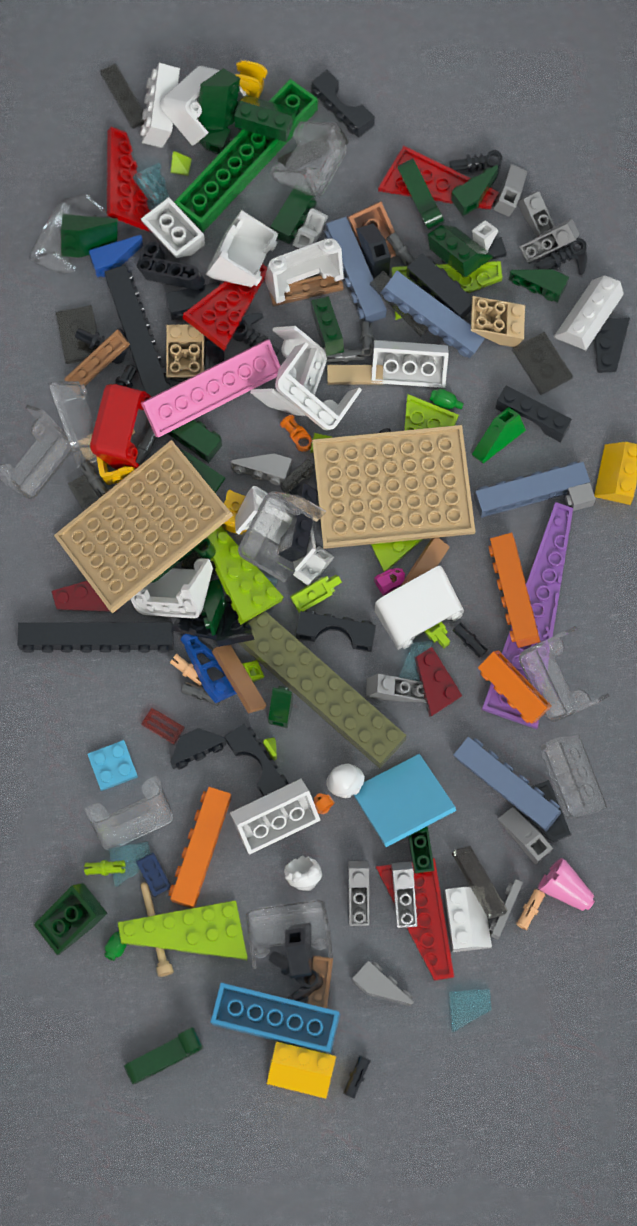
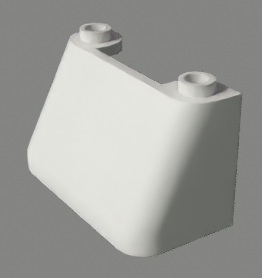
[206,210,278,287]
[265,239,344,303]
[131,559,213,618]
[374,566,464,650]

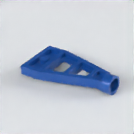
[180,634,237,704]

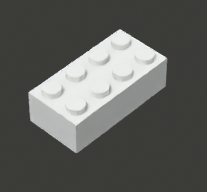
[140,63,180,148]
[230,779,320,855]

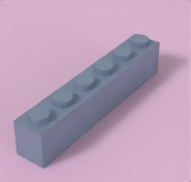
[324,217,386,323]
[381,271,485,359]
[474,462,590,518]
[453,737,561,831]

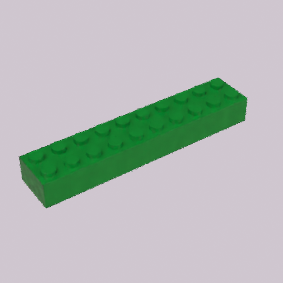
[174,79,318,233]

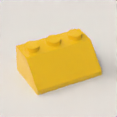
[594,442,637,505]
[267,1041,336,1099]

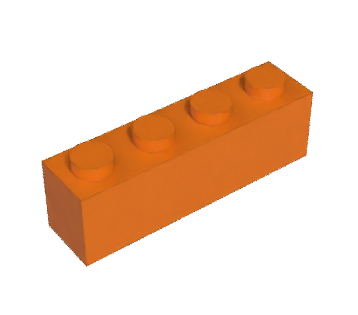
[478,650,552,724]

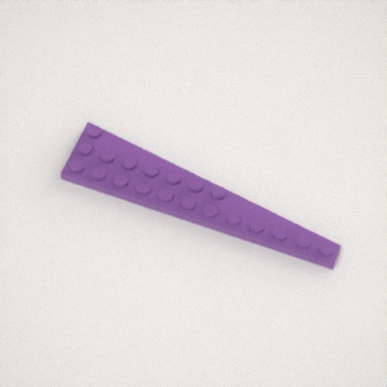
[482,502,573,729]

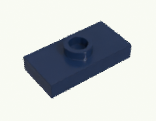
[136,852,171,897]

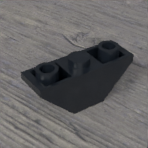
[356,223,391,281]
[170,728,226,770]
[285,922,312,978]

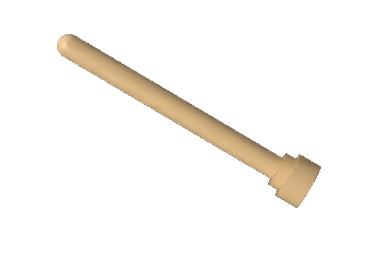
[140,882,174,977]

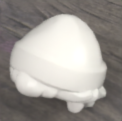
[326,764,365,798]
[284,856,322,891]

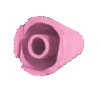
[538,858,595,911]

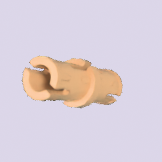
[170,654,202,687]
[516,889,546,930]

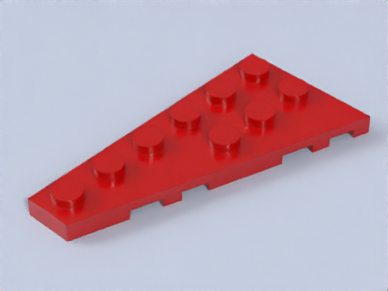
[107,127,152,233]
[378,146,499,210]
[183,264,268,350]
[376,858,454,981]

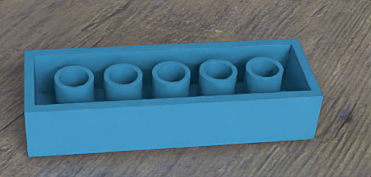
[211,983,340,1054]

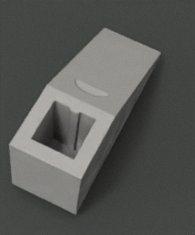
[493,164,527,217]
[518,191,555,236]
[520,218,580,263]
[231,453,292,485]
[366,674,427,703]
[498,807,553,865]
[348,861,369,926]
[391,861,417,928]
[352,961,414,1006]

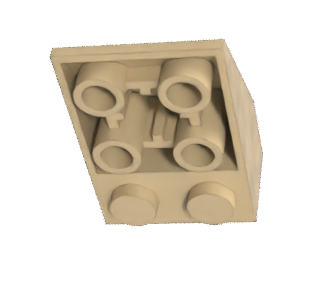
[471,296,525,347]
[166,325,205,378]

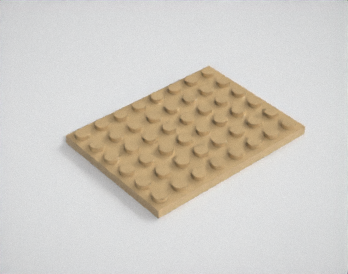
[312,425,475,549]
[54,440,233,613]

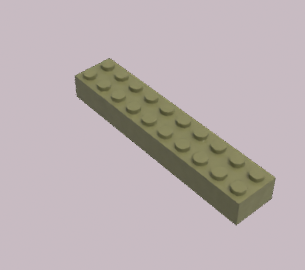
[238,611,407,769]

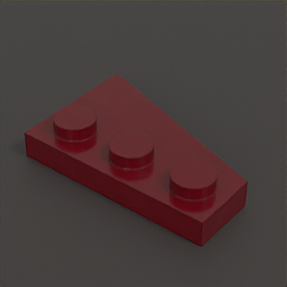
[51,581,118,612]
[414,647,462,717]

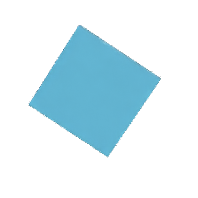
[353,754,456,847]

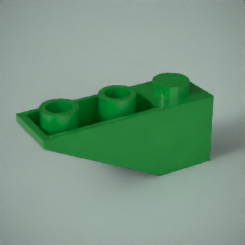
[472,407,526,464]

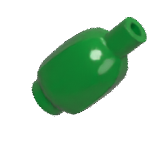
[429,389,464,410]
[104,931,127,961]

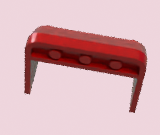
[90,384,152,470]

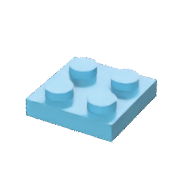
[87,740,138,791]

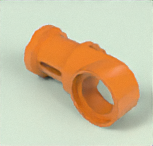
[280,414,312,452]
[314,793,335,814]

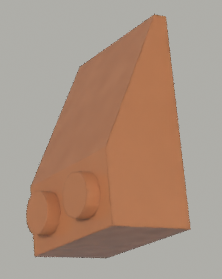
[347,202,396,258]

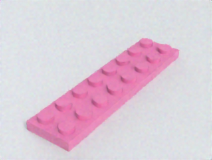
[141,340,281,437]

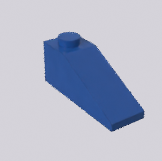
[89,235,143,277]

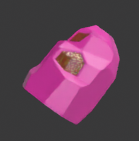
[374,568,405,596]

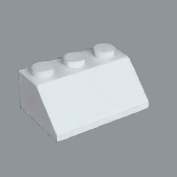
[141,198,205,258]
[444,887,492,952]

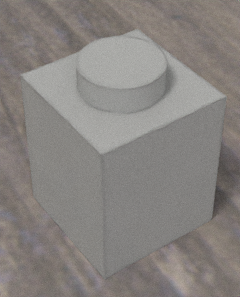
[565,482,596,511]

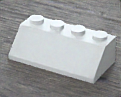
[554,275,624,350]
[371,340,449,388]

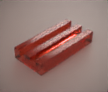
[141,708,185,745]

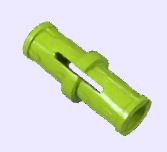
[84,860,126,876]

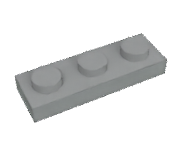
[489,879,523,940]

